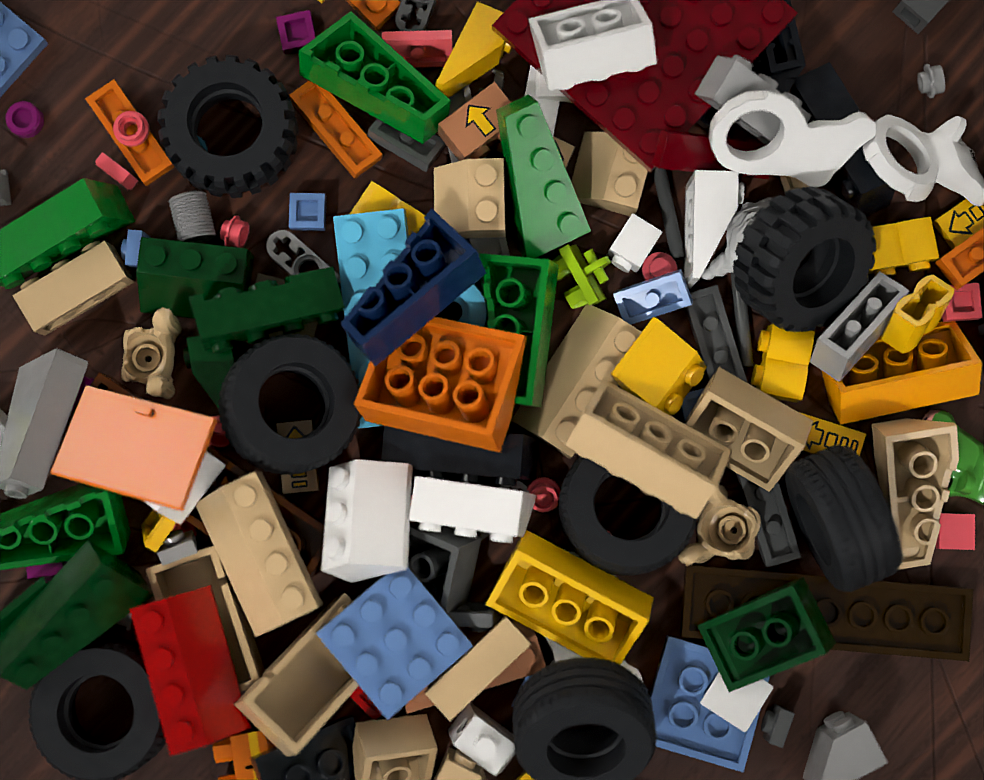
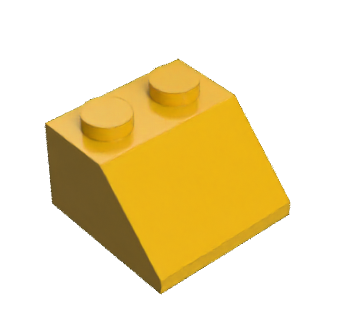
[611,317,707,416]

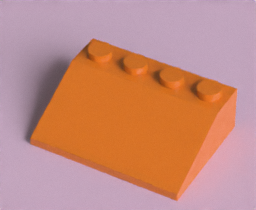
[354,317,526,453]

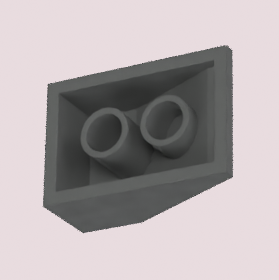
[368,520,482,614]

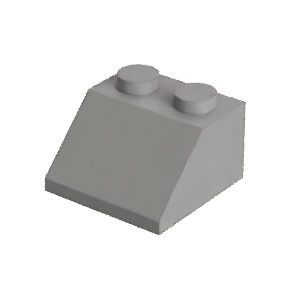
[803,711,888,780]

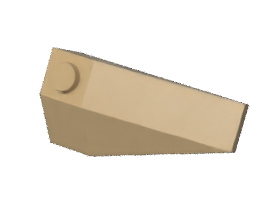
[872,418,959,570]

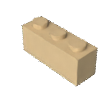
[12,241,135,336]

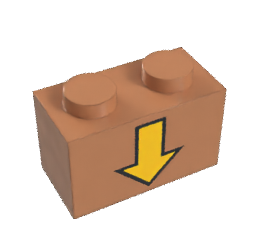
[437,81,511,161]

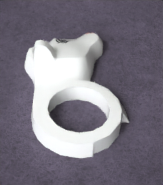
[709,90,877,187]
[862,115,984,206]

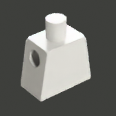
[448,702,515,776]

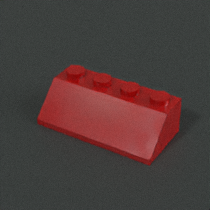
[130,585,251,756]

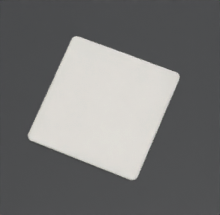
[700,673,773,732]

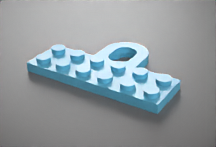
[333,208,488,429]

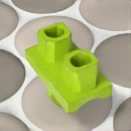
[553,244,611,309]

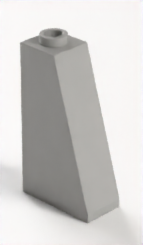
[0,348,88,499]

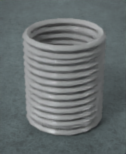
[168,191,216,243]

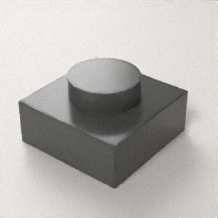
[761,703,795,748]

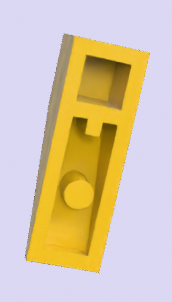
[435,1,513,98]

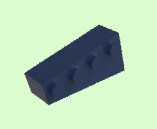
[340,208,486,367]

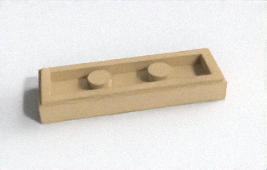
[425,616,531,721]

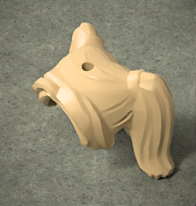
[121,307,182,399]
[678,484,761,566]

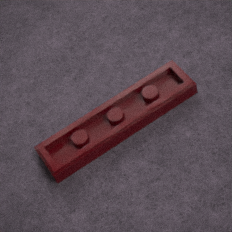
[652,129,770,179]

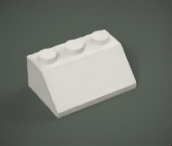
[528,0,657,91]
[321,459,412,583]
[409,476,536,543]

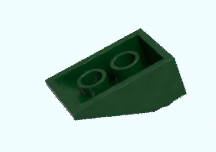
[697,577,836,692]

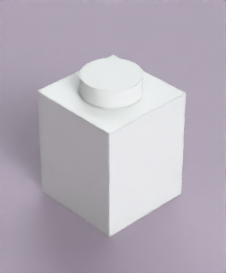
[607,213,662,273]

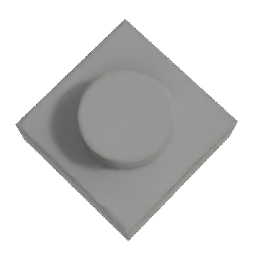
[157,530,197,566]

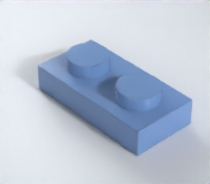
[613,269,693,325]

